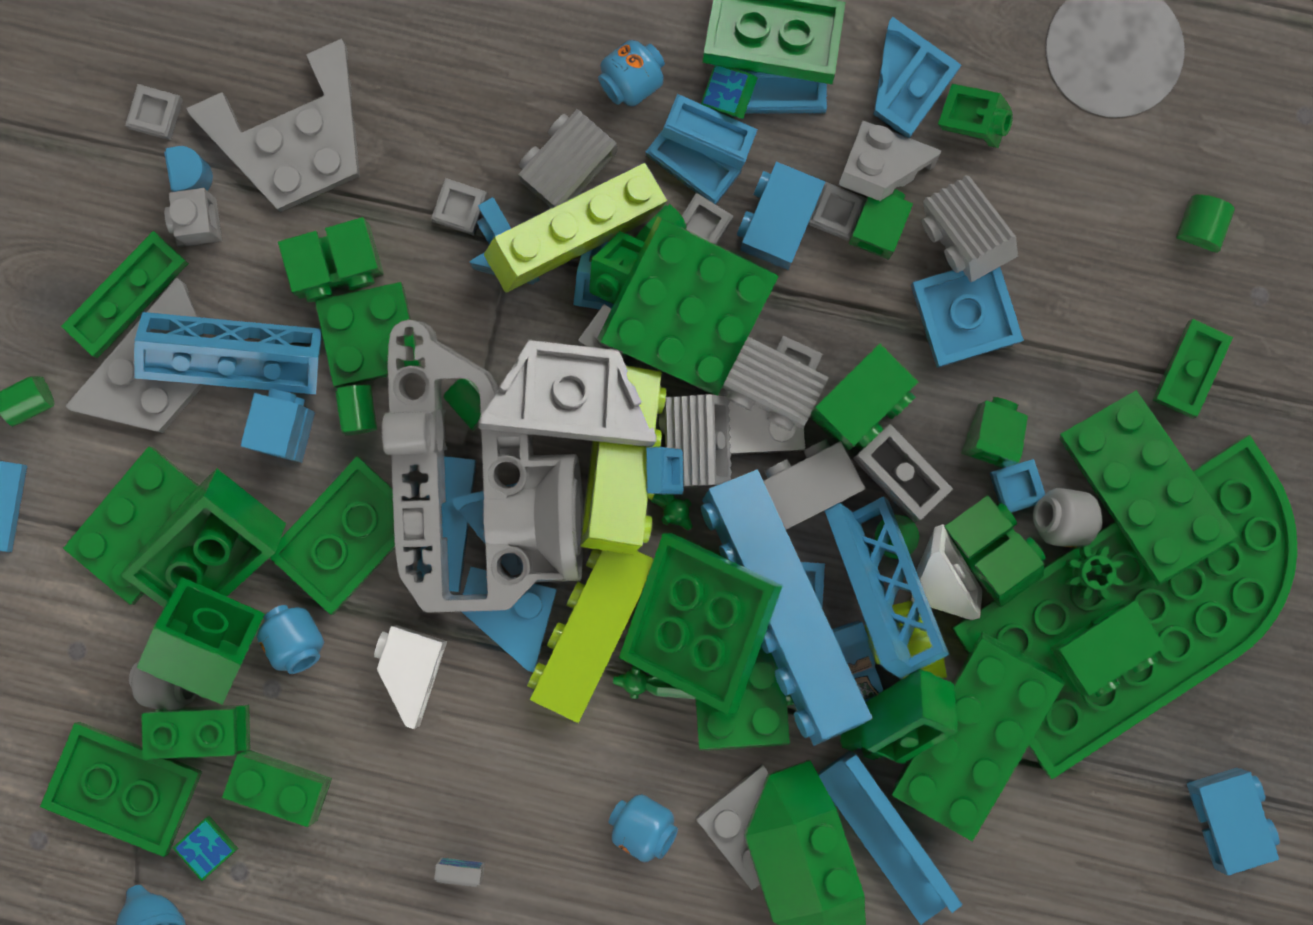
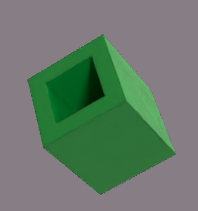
[848,189,913,260]

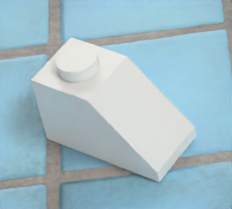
[374,625,447,729]

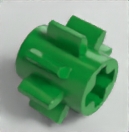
[1065,546,1123,599]

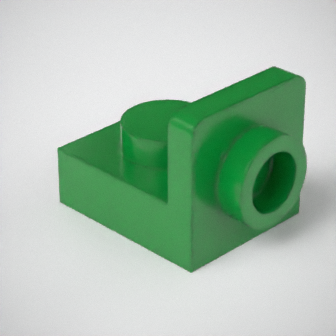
[938,84,1013,148]
[589,231,644,304]

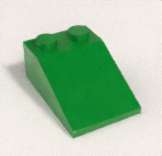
[121,468,286,608]

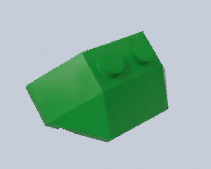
[744,760,866,925]

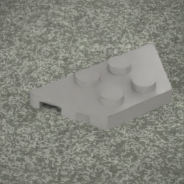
[65,278,206,433]
[478,340,656,447]

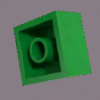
[809,343,918,452]
[137,577,265,705]

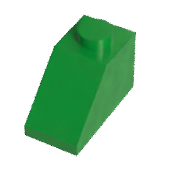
[961,397,1028,468]

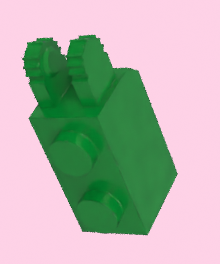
[839,669,958,764]

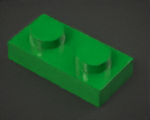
[1153,319,1233,419]

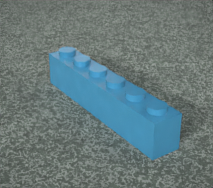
[701,469,872,746]

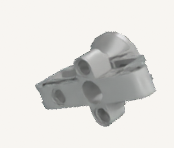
[382,320,584,612]

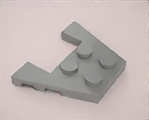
[186,39,360,212]

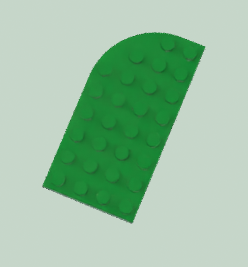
[951,435,1297,779]

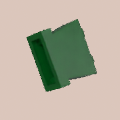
[142,705,251,759]

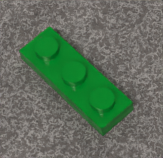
[61,231,189,358]

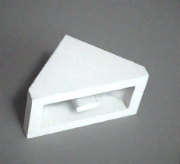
[911,524,982,620]

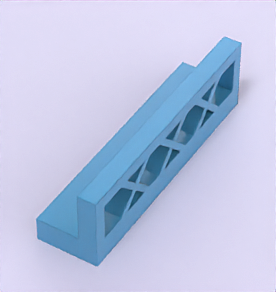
[134,312,322,394]
[825,496,949,678]
[818,751,963,925]

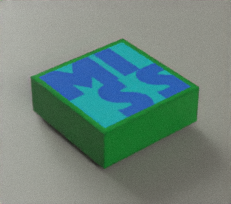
[701,65,758,119]
[173,816,239,881]

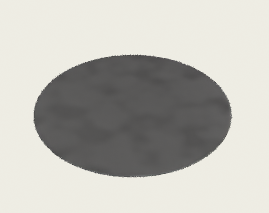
[1046,0,1185,117]

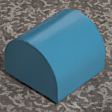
[164,146,213,192]

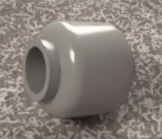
[1033,488,1102,548]
[129,659,197,710]

